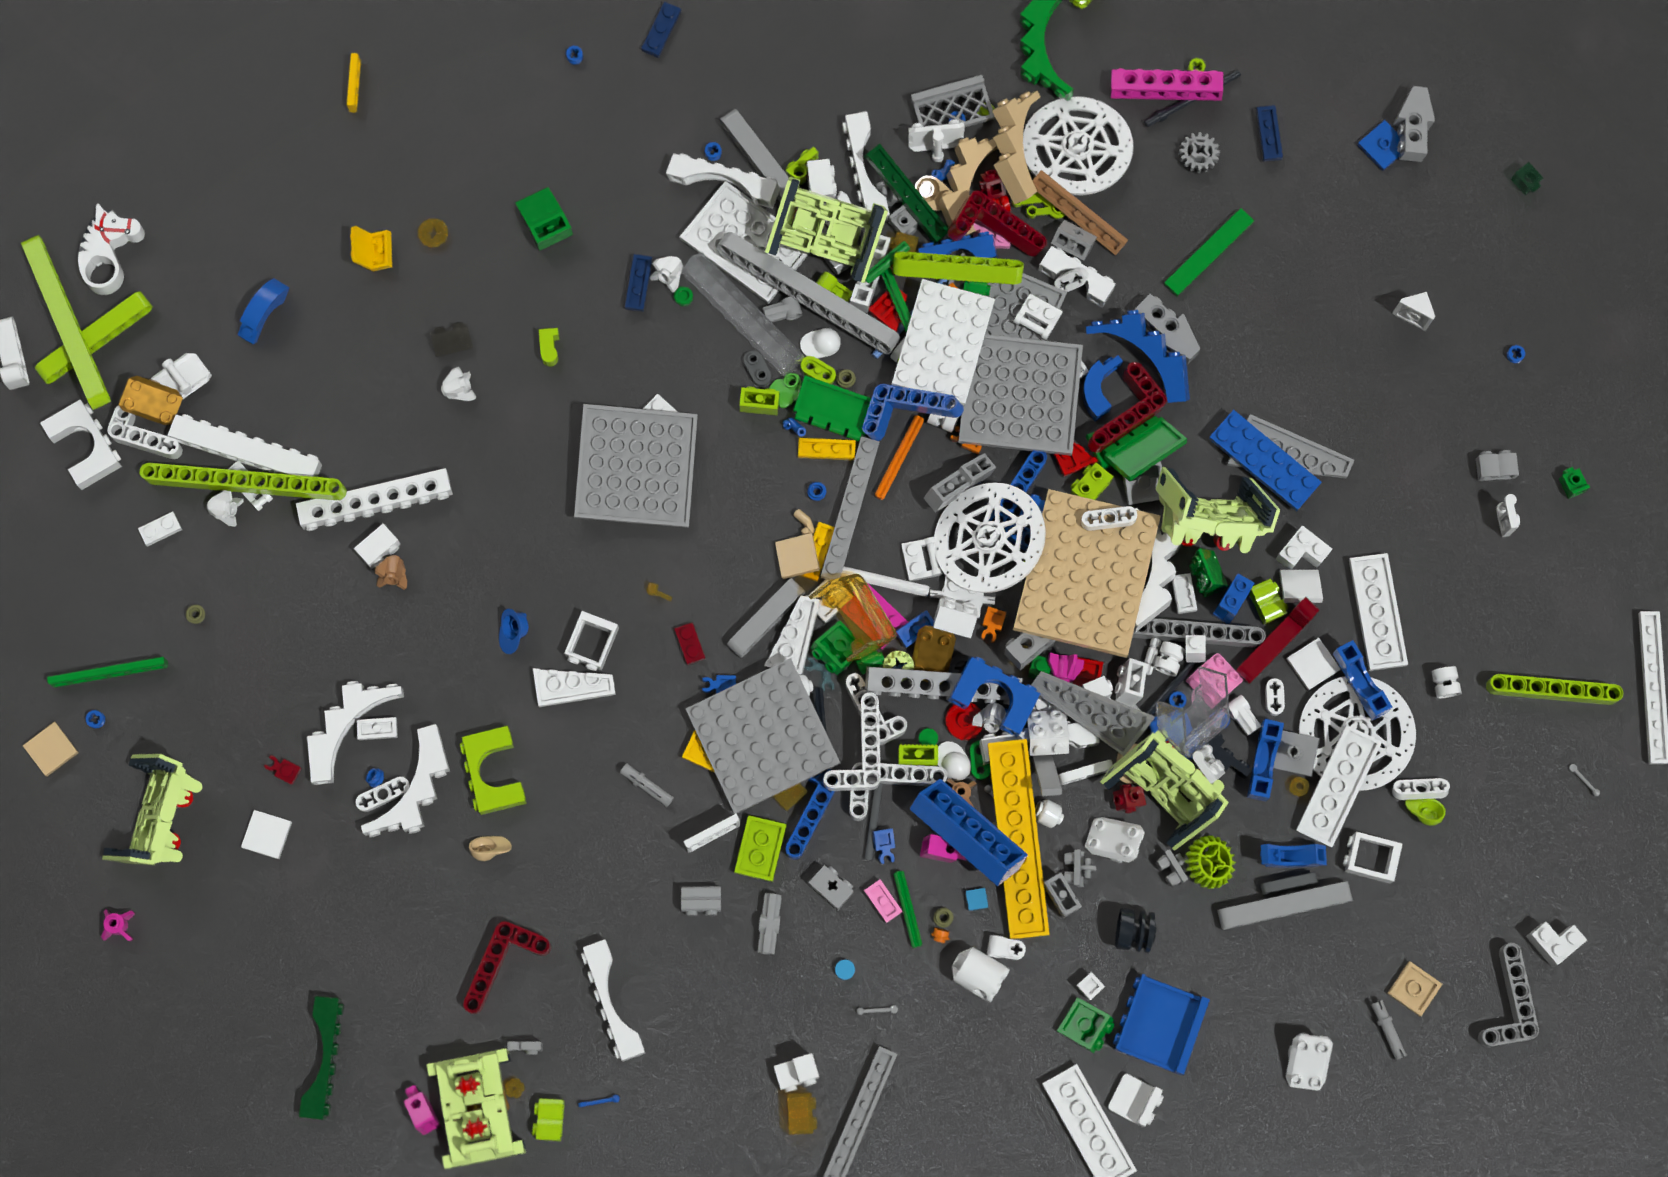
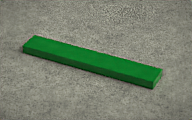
[1164,208,1254,297]
[47,657,168,688]

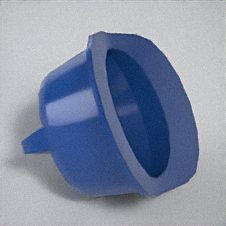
[499,608,529,654]

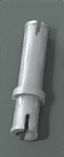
[620,763,674,807]
[1371,1000,1407,1060]

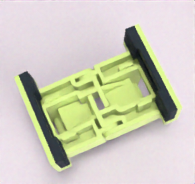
[765,177,888,283]
[102,754,202,865]

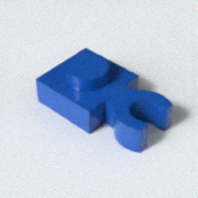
[702,675,736,694]
[872,828,895,864]

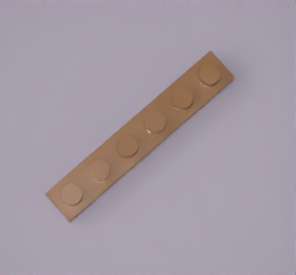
[1032,170,1128,255]

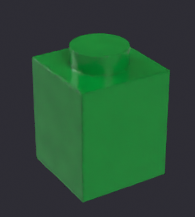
[1027,656,1051,679]

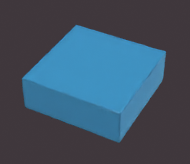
[965,888,988,911]

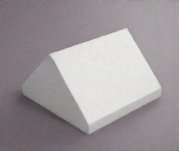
[1392,292,1435,331]

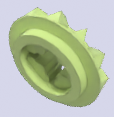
[883,651,914,681]

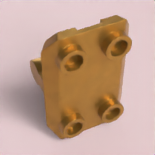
[119,376,183,425]
[912,625,956,685]

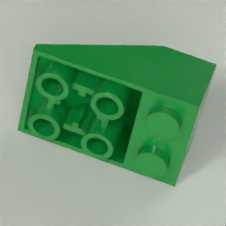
[515,187,573,251]
[1189,548,1228,597]

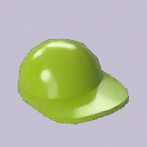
[1405,799,1446,826]

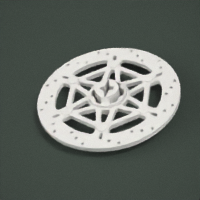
[1023,97,1133,195]
[934,483,1046,593]
[1299,676,1416,791]

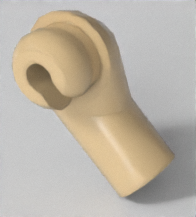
[794,509,815,535]

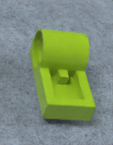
[786,147,818,185]
[816,272,853,303]

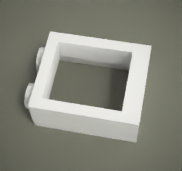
[565,611,619,671]
[1343,832,1402,884]

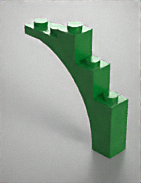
[1020,0,1073,101]

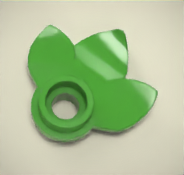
[769,373,802,408]

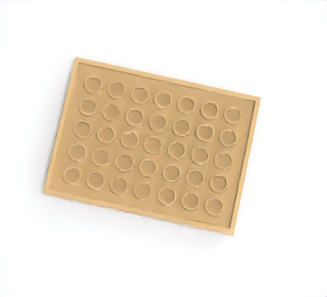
[1013,489,1161,658]

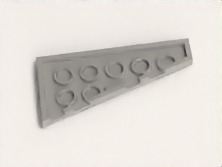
[1227,414,1354,478]
[1031,671,1155,756]

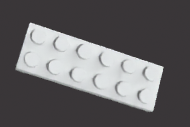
[1349,553,1408,671]
[1296,725,1382,847]
[1042,1064,1137,1177]

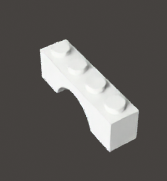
[850,235,891,313]
[1039,246,1116,308]

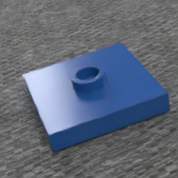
[1357,120,1400,171]

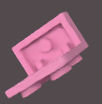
[1186,653,1243,709]

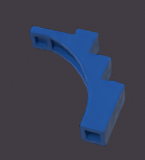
[1086,310,1190,403]

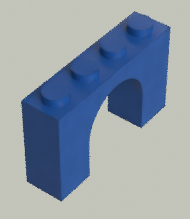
[948,657,1040,737]

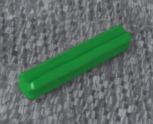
[865,241,910,284]

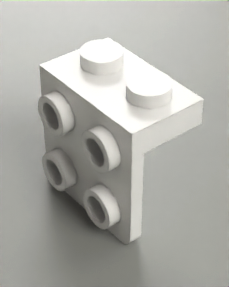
[1027,710,1069,756]
[1108,1074,1164,1127]

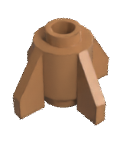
[375,555,407,590]
[946,778,976,806]

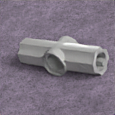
[758,893,782,955]

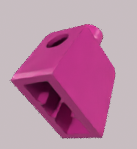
[920,834,966,863]
[404,1085,441,1136]

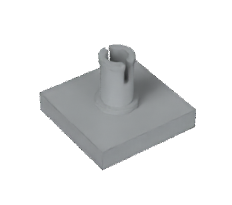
[1274,731,1320,776]

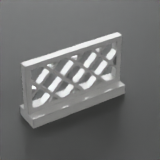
[911,75,995,127]

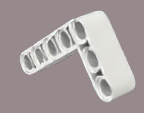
[823,692,881,791]
[849,762,947,821]

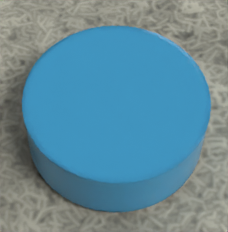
[835,960,855,980]

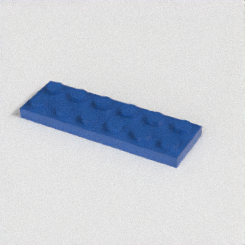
[1209,410,1322,512]

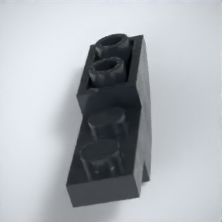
[1190,717,1252,779]

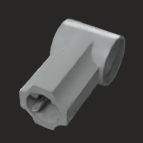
[763,297,802,324]

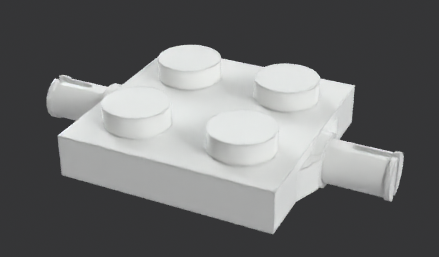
[930,576,995,618]

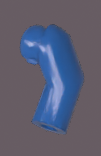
[931,159,955,181]
[782,418,806,437]

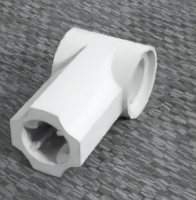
[1224,695,1261,736]

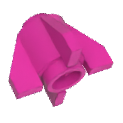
[1048,653,1084,682]
[101,909,135,942]

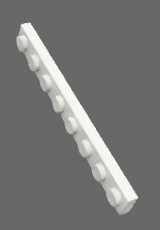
[1638,611,1668,764]

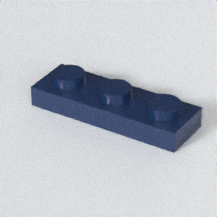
[642,2,681,58]
[1256,106,1283,162]
[625,254,653,312]

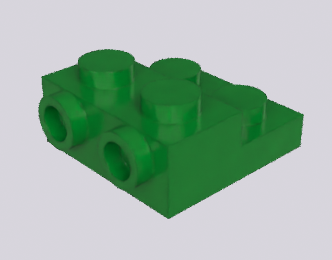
[810,620,867,675]
[1057,997,1114,1054]

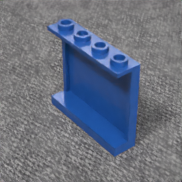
[1113,974,1210,1075]

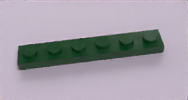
[864,144,948,244]

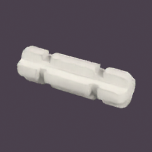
[1144,638,1161,675]

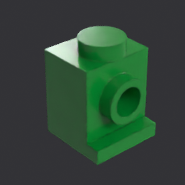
[1559,467,1590,499]

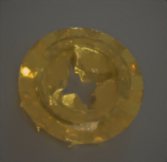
[418,218,448,248]

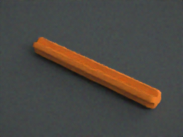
[875,415,924,500]

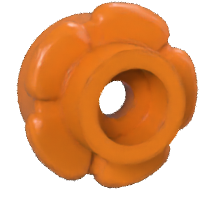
[931,928,950,943]

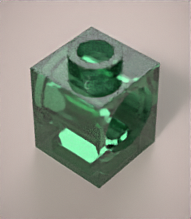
[1511,162,1543,195]

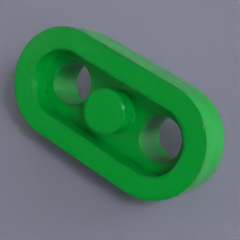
[970,741,991,780]

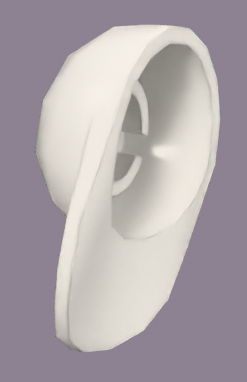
[800,328,841,359]
[938,741,971,781]

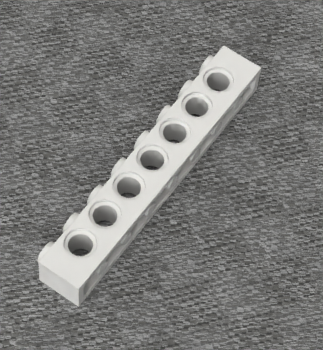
[296,468,453,531]

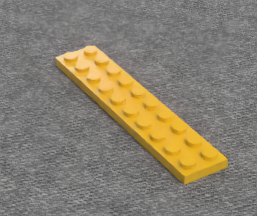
[987,739,1050,939]

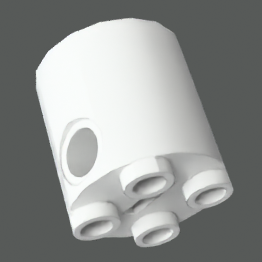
[952,947,1010,1002]

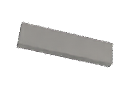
[1032,755,1062,796]

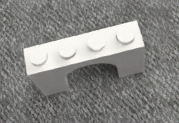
[40,400,122,490]

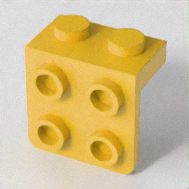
[350,226,392,272]

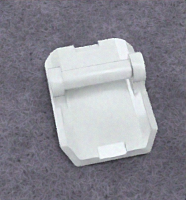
[908,120,964,162]
[151,353,212,400]
[1085,817,1145,863]
[1286,1033,1333,1090]

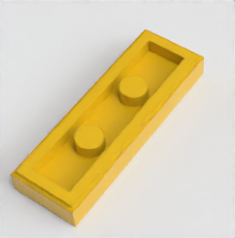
[347,53,361,112]
[798,438,856,460]
[800,522,835,582]

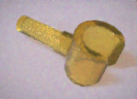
[647,583,673,602]

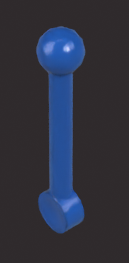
[578,1095,620,1107]

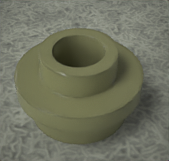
[837,369,856,388]
[186,605,206,624]
[934,908,953,928]

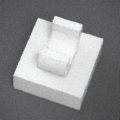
[1077,972,1105,1000]

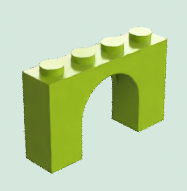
[460,726,527,815]

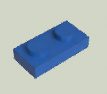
[894,610,934,648]

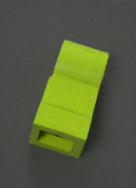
[539,328,560,367]

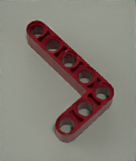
[948,191,1047,256]
[1088,362,1167,453]
[1236,597,1320,684]
[463,921,551,1015]

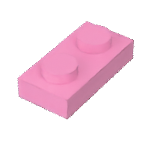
[864,879,903,923]

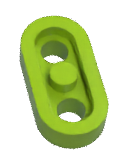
[801,356,836,384]

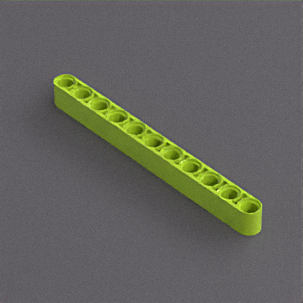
[21,235,111,410]
[140,463,347,501]

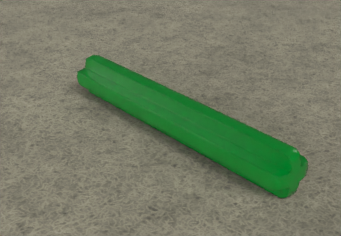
[881,267,911,333]
[894,871,922,948]

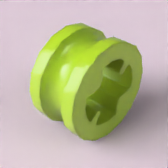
[1188,58,1206,71]

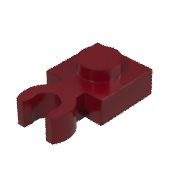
[264,756,302,786]

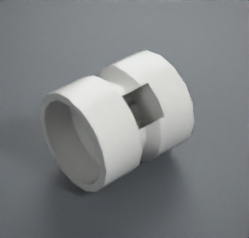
[927,401,959,433]
[1153,641,1186,676]
[1431,666,1462,698]

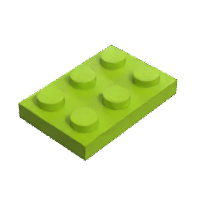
[734,815,786,882]

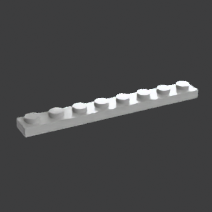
[821,437,879,583]
[824,1046,897,1177]

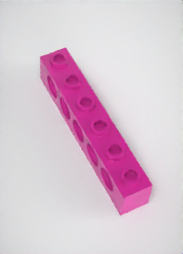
[1111,69,1223,101]

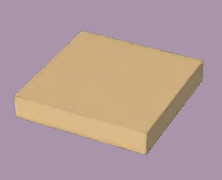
[775,533,820,579]
[23,722,79,776]
[1387,961,1442,1017]

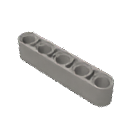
[727,578,806,658]

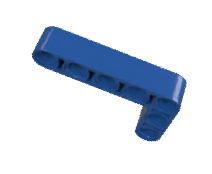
[862,384,964,441]
[989,450,1047,551]
[786,769,838,860]

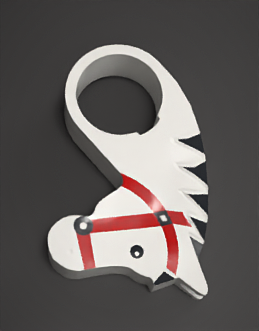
[78,204,145,295]

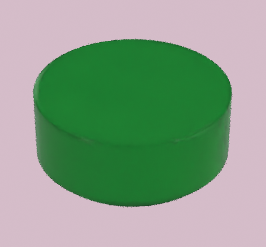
[674,287,693,306]
[919,728,938,746]

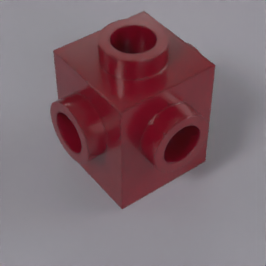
[979,170,1006,199]
[1113,784,1146,814]

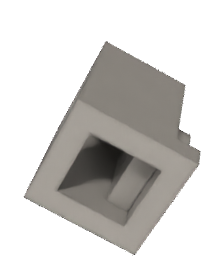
[888,206,917,239]

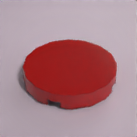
[946,703,983,740]

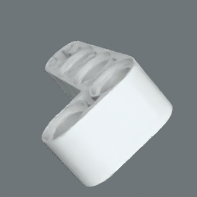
[0,317,29,390]
[108,405,183,459]
[846,673,907,745]

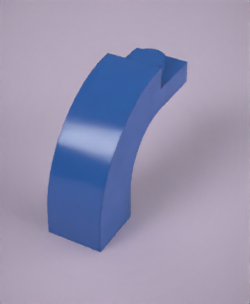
[238,278,290,344]
[1082,355,1123,422]
[1260,844,1327,868]

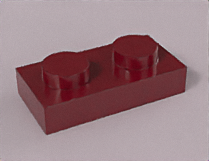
[675,622,706,666]

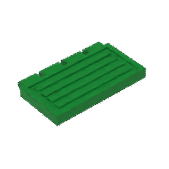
[793,375,871,441]
[1102,416,1187,482]

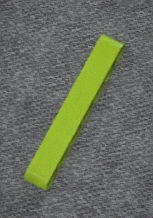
[893,252,1024,284]
[35,291,153,384]
[1486,674,1624,705]

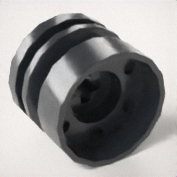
[1115,908,1156,953]

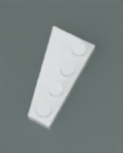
[764,595,820,675]
[533,668,616,707]

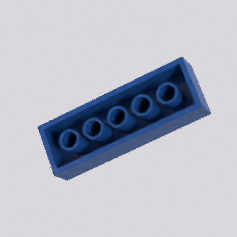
[910,779,1028,886]

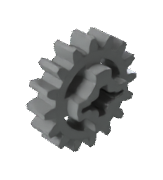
[1179,132,1220,173]

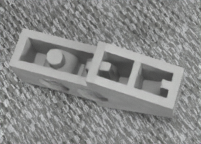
[1393,86,1435,162]
[1135,294,1200,365]
[924,453,996,513]

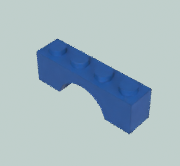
[919,232,998,258]
[1333,640,1392,721]
[1247,719,1284,802]

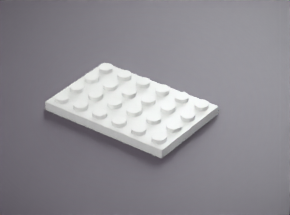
[680,181,811,304]
[892,279,995,406]

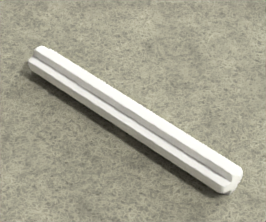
[841,566,929,597]

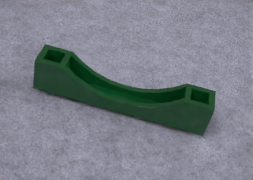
[299,996,344,1120]

